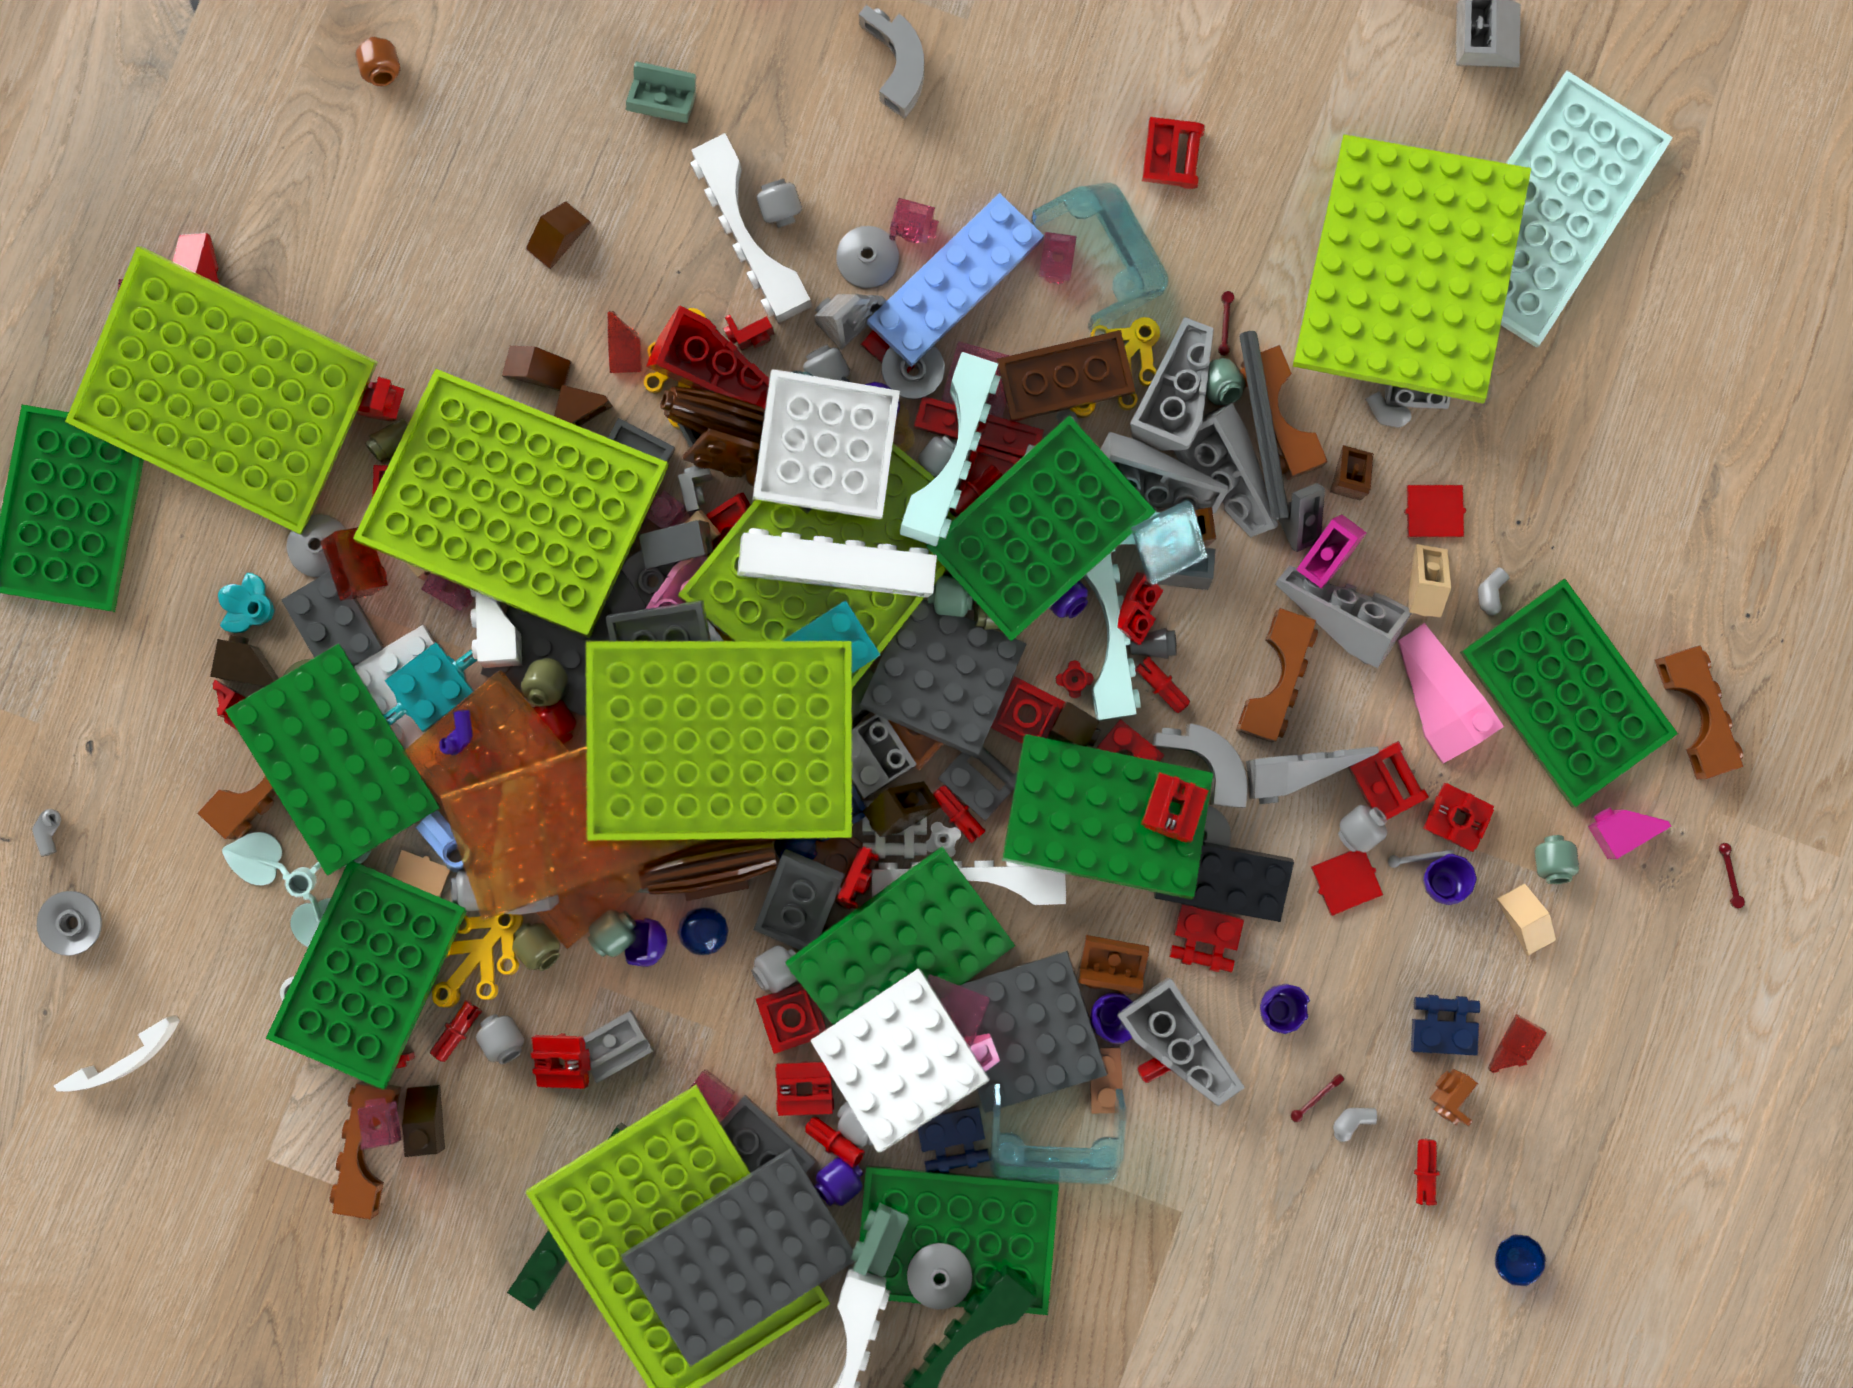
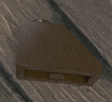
[210,635,279,687]
[1049,701,1101,747]
[863,781,941,837]
[402,1085,445,1157]

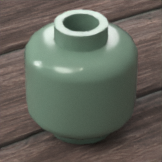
[1206,358,1246,405]
[928,574,974,617]
[1534,835,1579,884]
[588,909,637,957]

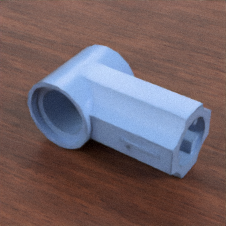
[416,810,473,873]

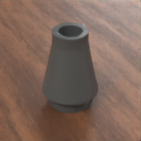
[1130,628,1177,659]

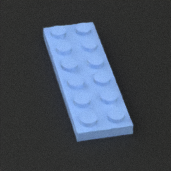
[867,193,1044,367]

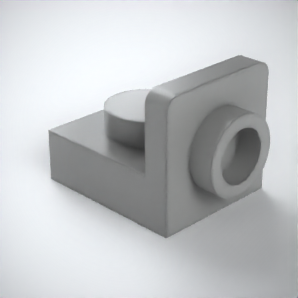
[678,466,713,517]

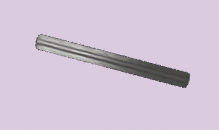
[1239,331,1289,520]

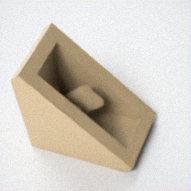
[1496,884,1556,955]

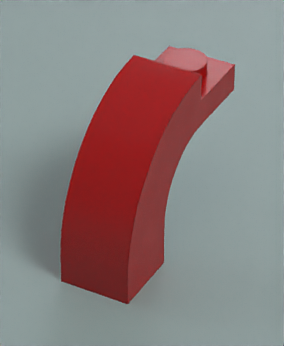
[356,376,405,421]

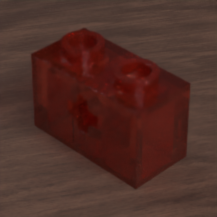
[320,527,388,601]

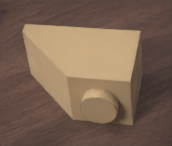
[1408,544,1451,618]

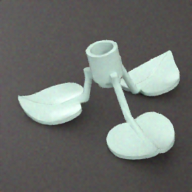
[222,832,372,947]

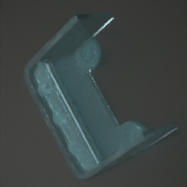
[1031,182,1168,333]
[990,1084,1126,1184]

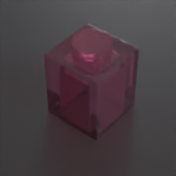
[689,1069,735,1118]

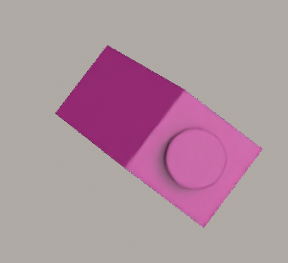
[1296,514,1367,589]
[1588,808,1672,859]

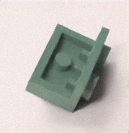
[626,62,696,123]
[850,1203,909,1277]

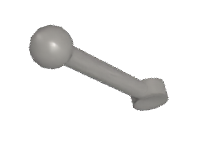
[1388,850,1454,868]

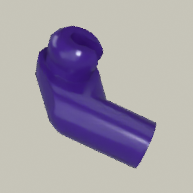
[439,710,473,755]

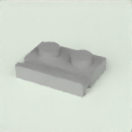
[583,1010,654,1084]

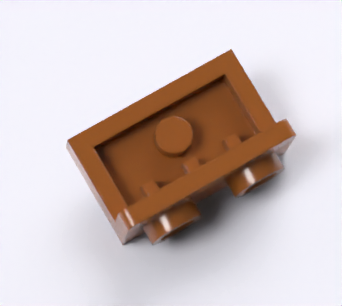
[1079,935,1149,995]
[1429,1069,1479,1127]

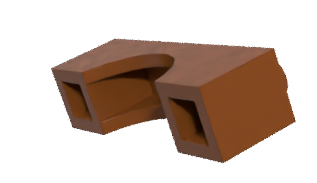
[1239,345,1328,481]
[1236,608,1318,743]
[1655,645,1744,780]
[197,776,276,839]
[330,1081,401,1220]

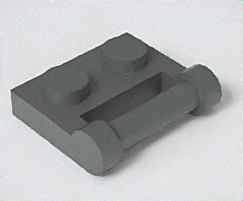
[938,746,1017,821]

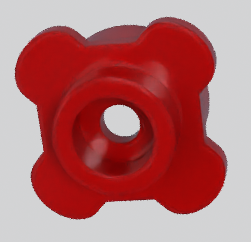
[1055,660,1094,698]

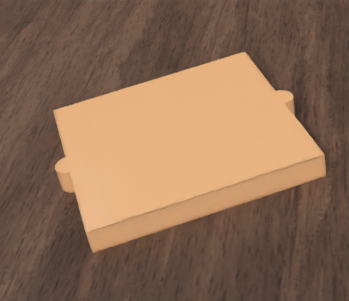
[391,850,451,898]

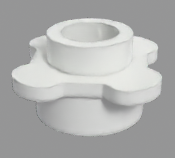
[926,822,961,857]

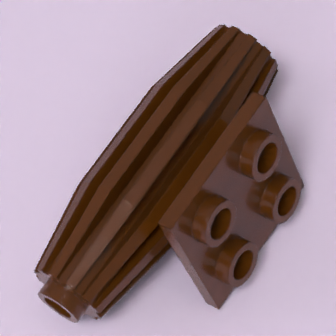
[660,386,765,478]
[638,838,777,901]

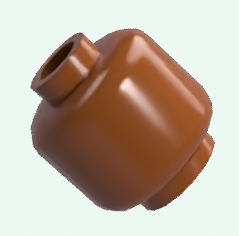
[355,37,401,86]

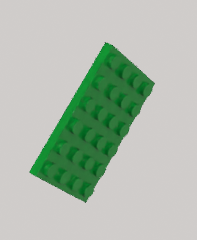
[0,404,144,612]
[926,415,1156,641]
[1460,578,1678,808]
[225,644,441,876]
[1002,734,1213,900]
[785,846,1015,1025]
[265,861,467,1090]
[859,1165,1059,1315]

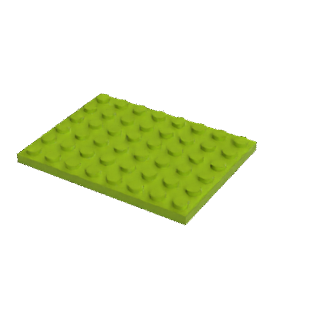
[1292,134,1532,404]
[65,246,378,534]
[353,368,669,638]
[677,443,955,688]
[586,641,852,841]
[526,1084,831,1388]

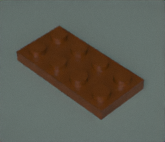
[996,330,1135,422]

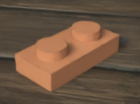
[1090,1047,1124,1114]

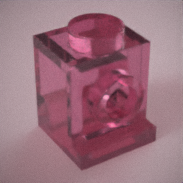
[889,198,939,243]
[1039,232,1077,284]
[645,490,687,529]
[421,573,474,611]
[357,1097,402,1149]

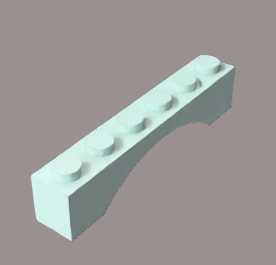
[900,352,1001,546]
[1083,549,1141,721]

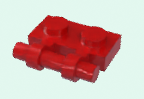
[1169,904,1244,973]

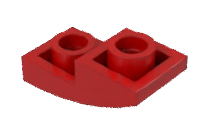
[1117,572,1164,645]

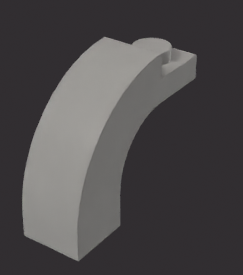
[859,5,924,119]
[1153,724,1247,808]

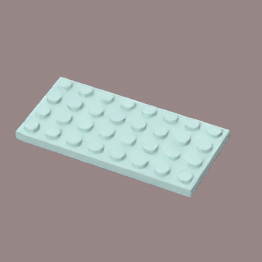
[1501,71,1673,348]

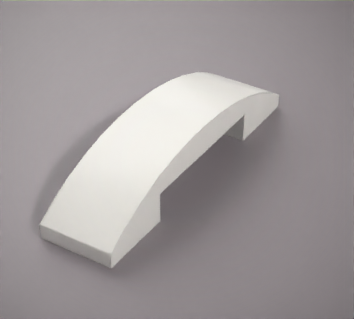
[54,1015,180,1091]

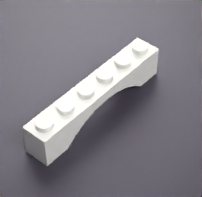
[690,133,812,324]
[470,589,522,668]
[872,860,1066,905]
[833,1266,890,1388]

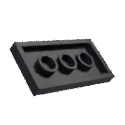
[1154,842,1294,922]

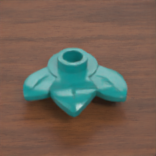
[218,572,275,633]

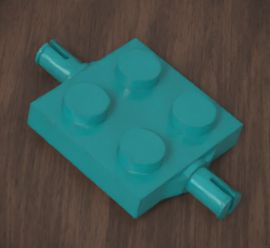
[383,642,478,732]

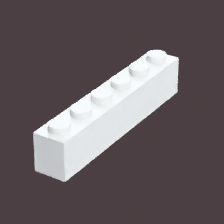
[737,529,937,598]

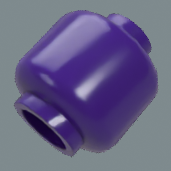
[1049,581,1088,619]
[814,1158,863,1207]

